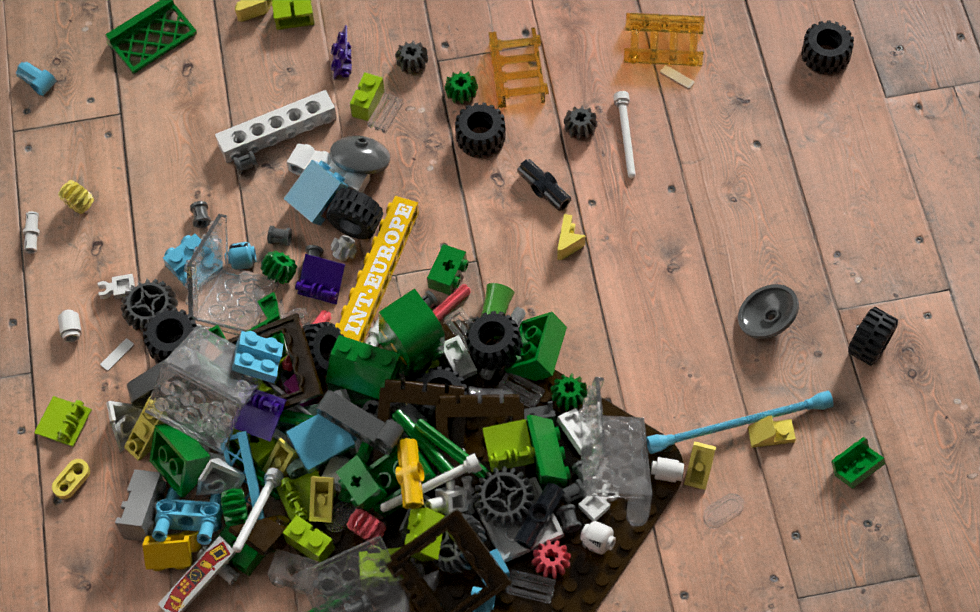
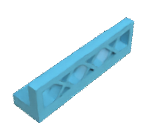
[221,431,265,520]

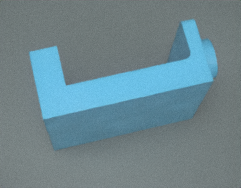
[284,160,349,226]
[286,414,357,474]

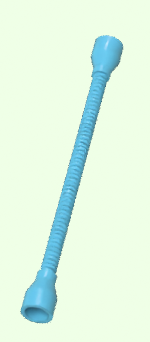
[646,391,834,454]

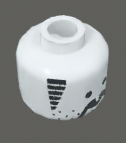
[580,521,616,554]

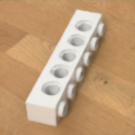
[215,90,337,163]

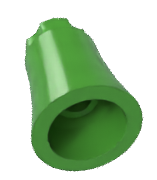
[480,283,515,317]

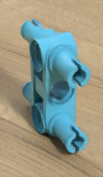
[152,487,223,545]

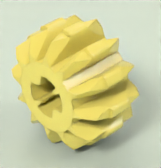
[58,180,94,214]

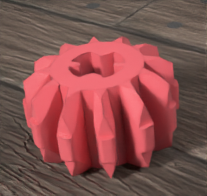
[346,509,386,544]
[532,539,571,579]

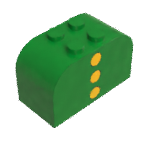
[378,288,445,377]

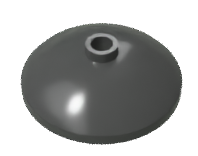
[330,136,390,174]
[738,284,799,339]

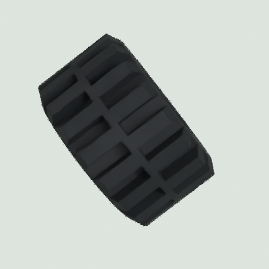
[801,20,854,75]
[455,102,506,158]
[326,189,384,240]
[848,307,898,366]
[143,308,201,363]
[465,311,523,371]
[303,322,344,377]
[414,367,467,426]

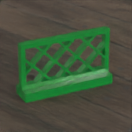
[105,0,197,74]

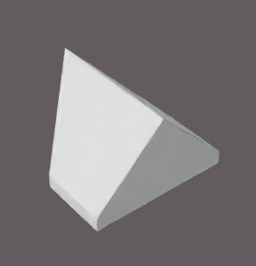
[106,401,142,453]
[196,458,246,495]

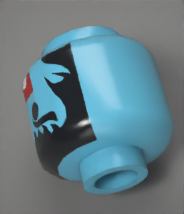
[225,242,257,270]

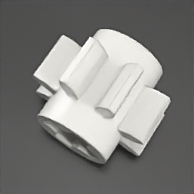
[331,235,357,261]

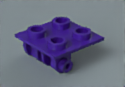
[331,25,352,79]
[295,254,345,305]
[231,386,287,442]

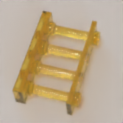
[624,13,705,67]
[489,27,549,108]

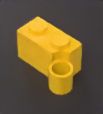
[142,530,201,571]

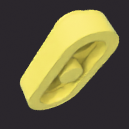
[52,459,90,499]

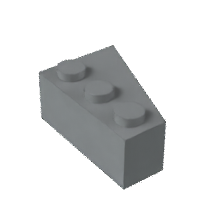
[115,469,166,541]

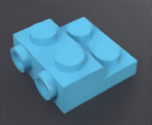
[163,234,223,292]
[232,331,283,383]

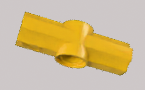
[396,438,424,509]

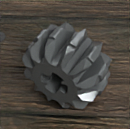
[395,40,428,74]
[564,105,598,140]

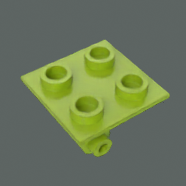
[34,396,92,447]
[482,419,535,472]
[276,470,334,521]

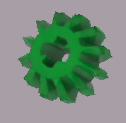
[444,70,478,104]
[260,250,298,284]
[551,373,588,411]
[221,488,248,526]

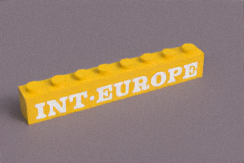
[335,196,419,343]

